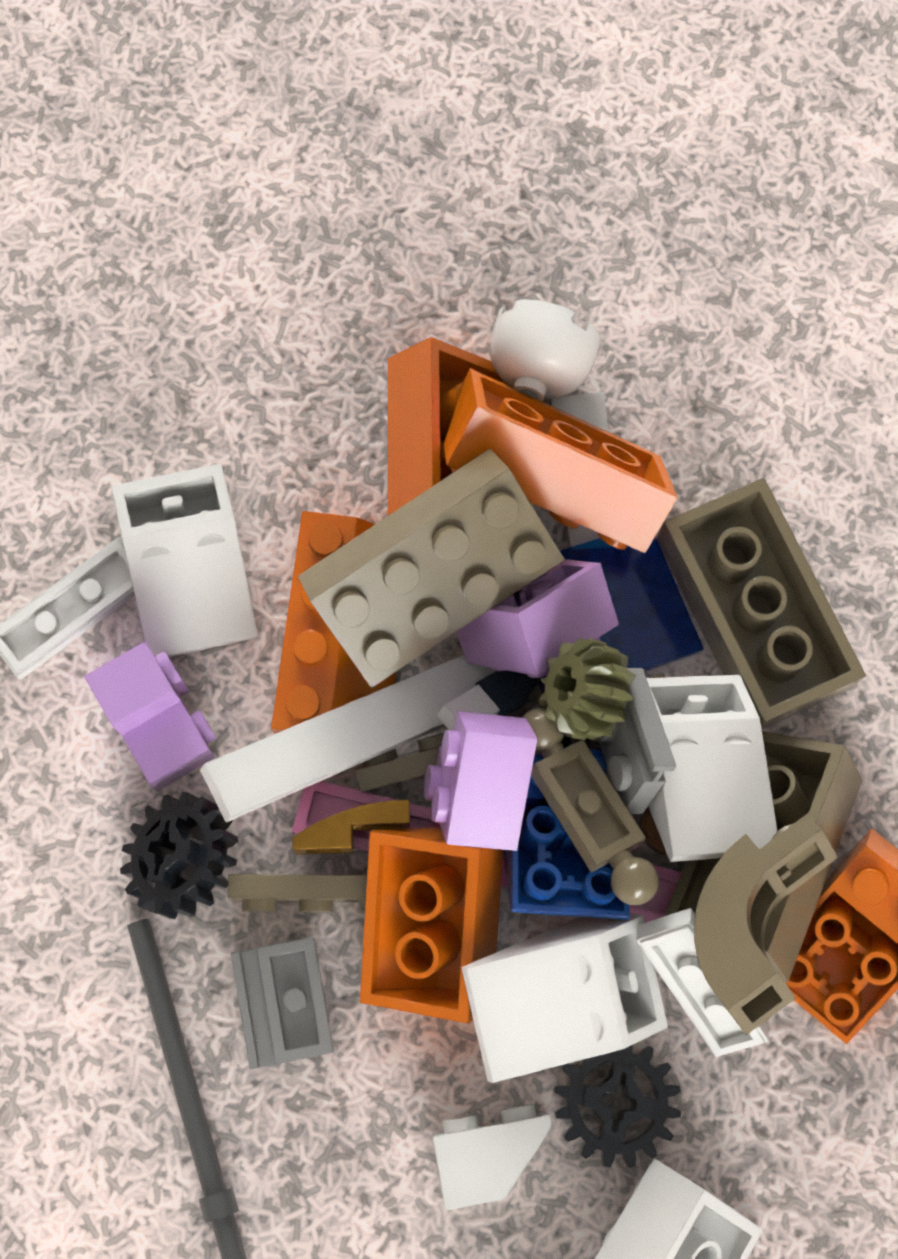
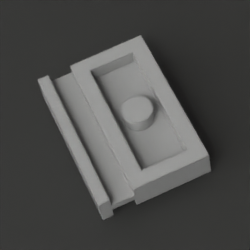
[595,668,677,814]
[231,937,335,1069]

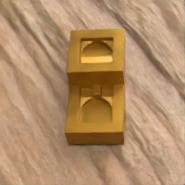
[292,799,410,855]

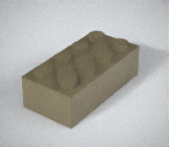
[298,448,565,688]
[656,478,866,729]

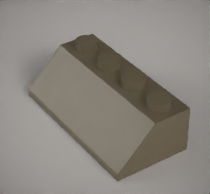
[664,731,863,982]

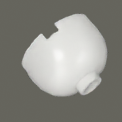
[490,299,601,401]

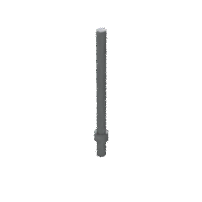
[127,919,247,1259]

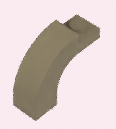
[694,813,838,1035]

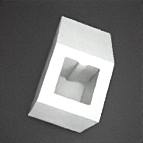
[432,1104,552,1211]

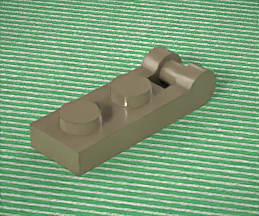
[227,874,367,913]

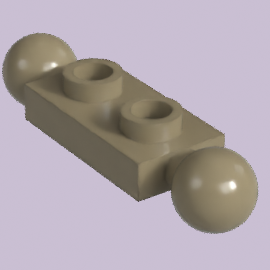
[522,708,659,906]

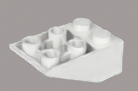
[111,464,258,657]
[647,675,777,862]
[461,913,668,1083]

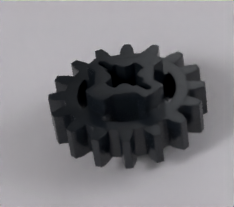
[120,792,238,920]
[553,1045,681,1168]

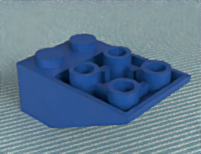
[503,747,630,920]

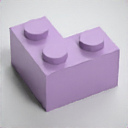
[457,560,619,678]
[84,641,217,791]
[424,711,537,851]

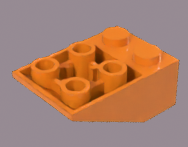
[785,828,898,1044]

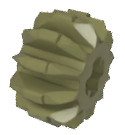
[538,638,636,740]

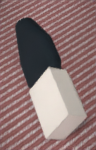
[437,670,539,731]

